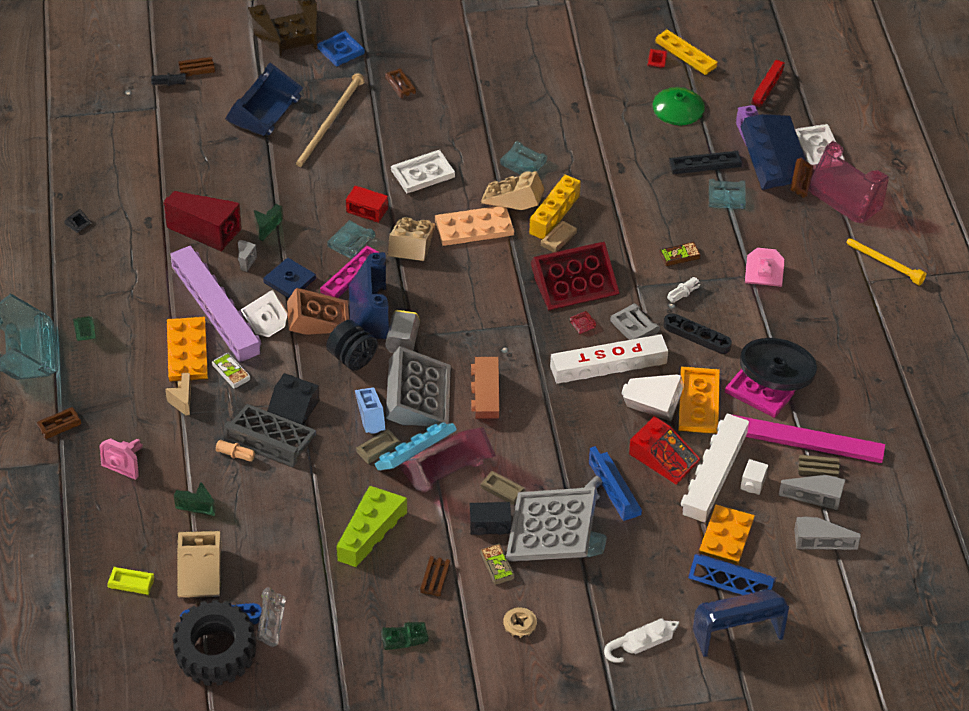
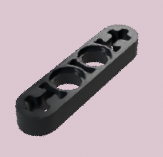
[663,313,732,354]

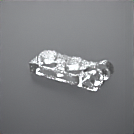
[256,587,286,647]

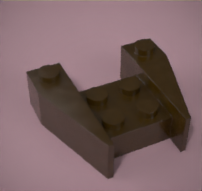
[248,0,318,58]

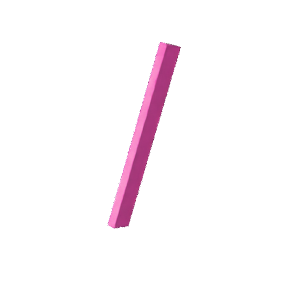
[730,414,885,463]

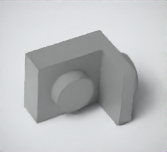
[238,240,257,272]

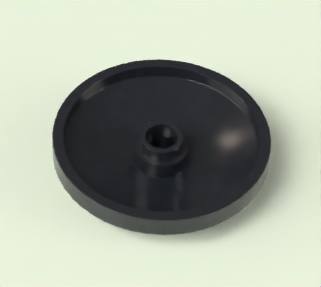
[740,338,817,391]

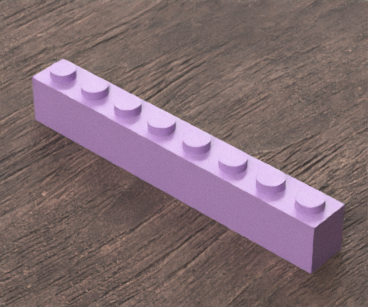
[170,246,261,362]

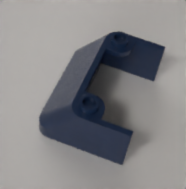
[693,589,789,657]

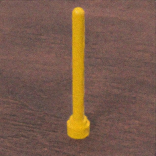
[847,239,927,286]

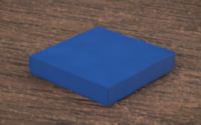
[317,31,365,67]

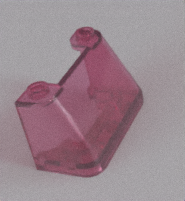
[809,141,889,223]

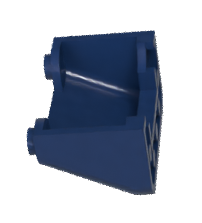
[225,62,303,136]
[349,252,389,339]

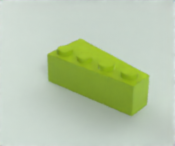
[337,486,407,567]

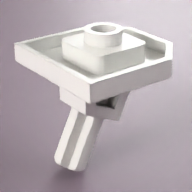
[241,290,288,337]

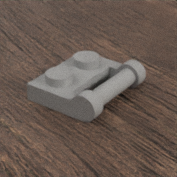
[610,304,660,340]

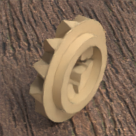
[503,608,537,638]

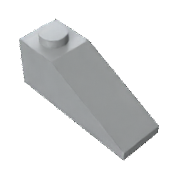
[779,475,845,510]
[794,517,860,549]

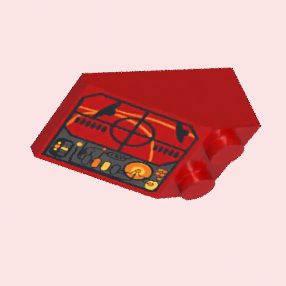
[629,416,700,484]

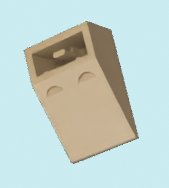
[481,171,545,210]
[388,217,435,261]
[178,531,222,598]

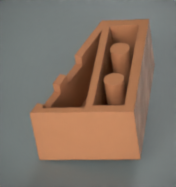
[471,357,499,419]

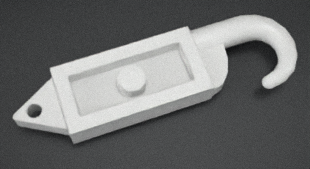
[604,618,679,663]

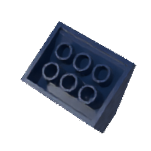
[740,114,812,190]

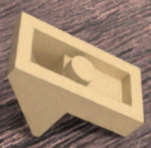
[166,373,191,415]

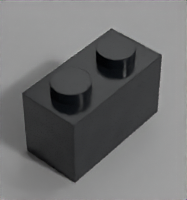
[469,502,511,535]

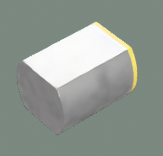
[385,310,420,353]

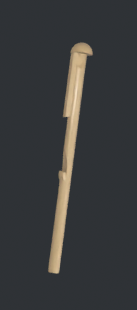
[296,73,364,167]

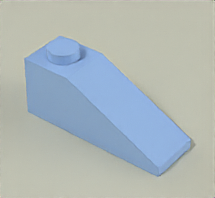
[355,387,385,434]

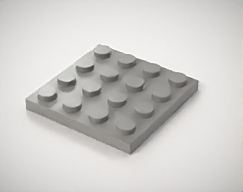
[506,487,597,562]

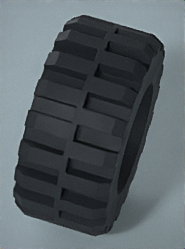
[172,600,256,686]

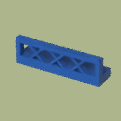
[589,446,642,521]
[688,553,777,595]

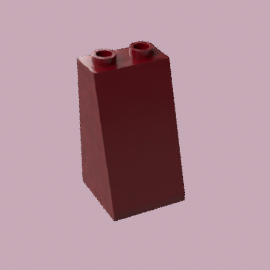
[163,191,242,252]

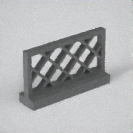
[224,404,316,467]

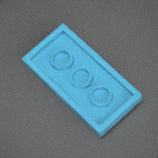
[374,422,457,470]

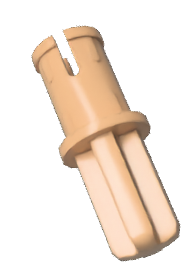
[216,440,255,461]

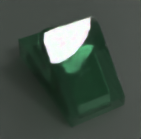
[254,204,283,241]
[73,315,96,341]
[174,482,215,516]

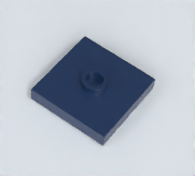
[263,257,316,298]

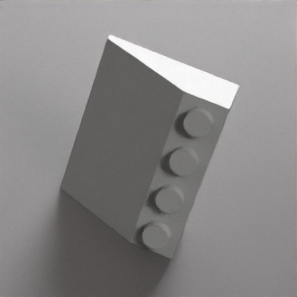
[386,346,451,426]

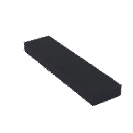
[669,151,742,174]

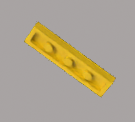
[655,30,717,75]

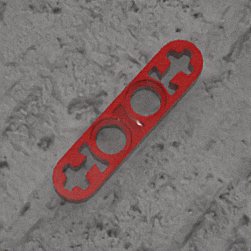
[752,60,785,108]

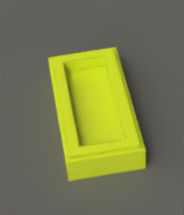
[108,567,154,595]

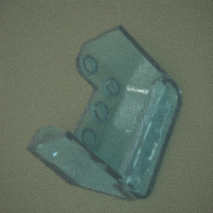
[0,294,57,380]

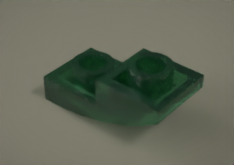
[381,622,429,650]

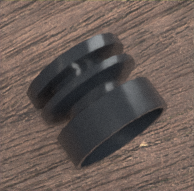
[326,320,378,371]

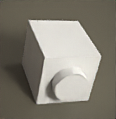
[740,459,768,495]

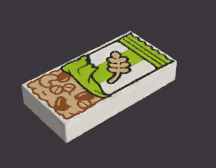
[212,353,250,389]

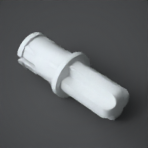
[667,277,700,303]

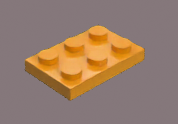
[699,505,755,566]

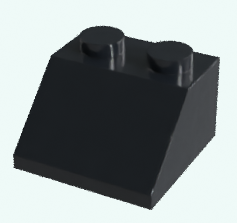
[267,373,320,425]

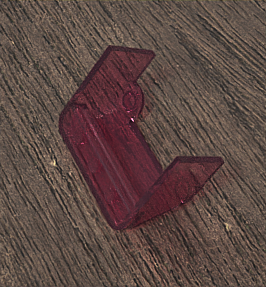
[399,427,496,493]

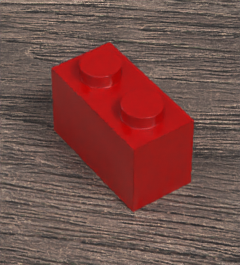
[346,186,388,223]

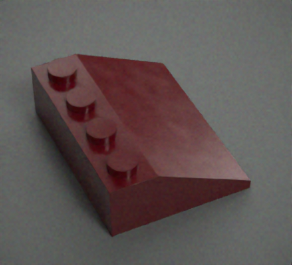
[531,241,620,311]

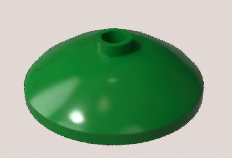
[653,87,705,125]

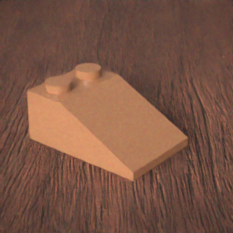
[287,288,349,335]

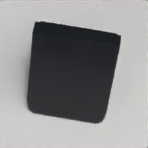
[64,209,92,233]

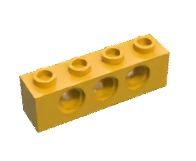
[529,175,581,239]

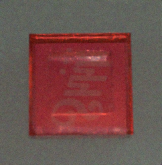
[570,311,596,334]

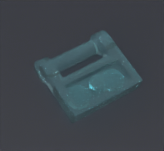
[500,141,547,175]
[709,179,746,209]
[327,220,376,259]

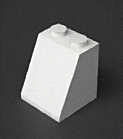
[622,374,684,421]

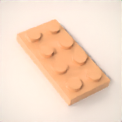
[435,206,514,246]

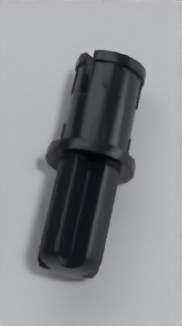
[151,73,186,86]

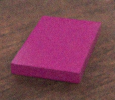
[725,368,795,418]

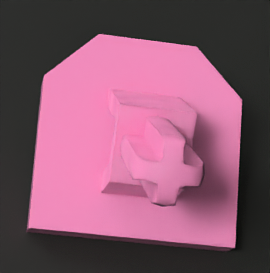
[745,248,784,287]
[99,439,142,480]

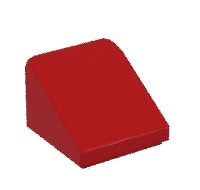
[648,49,667,68]

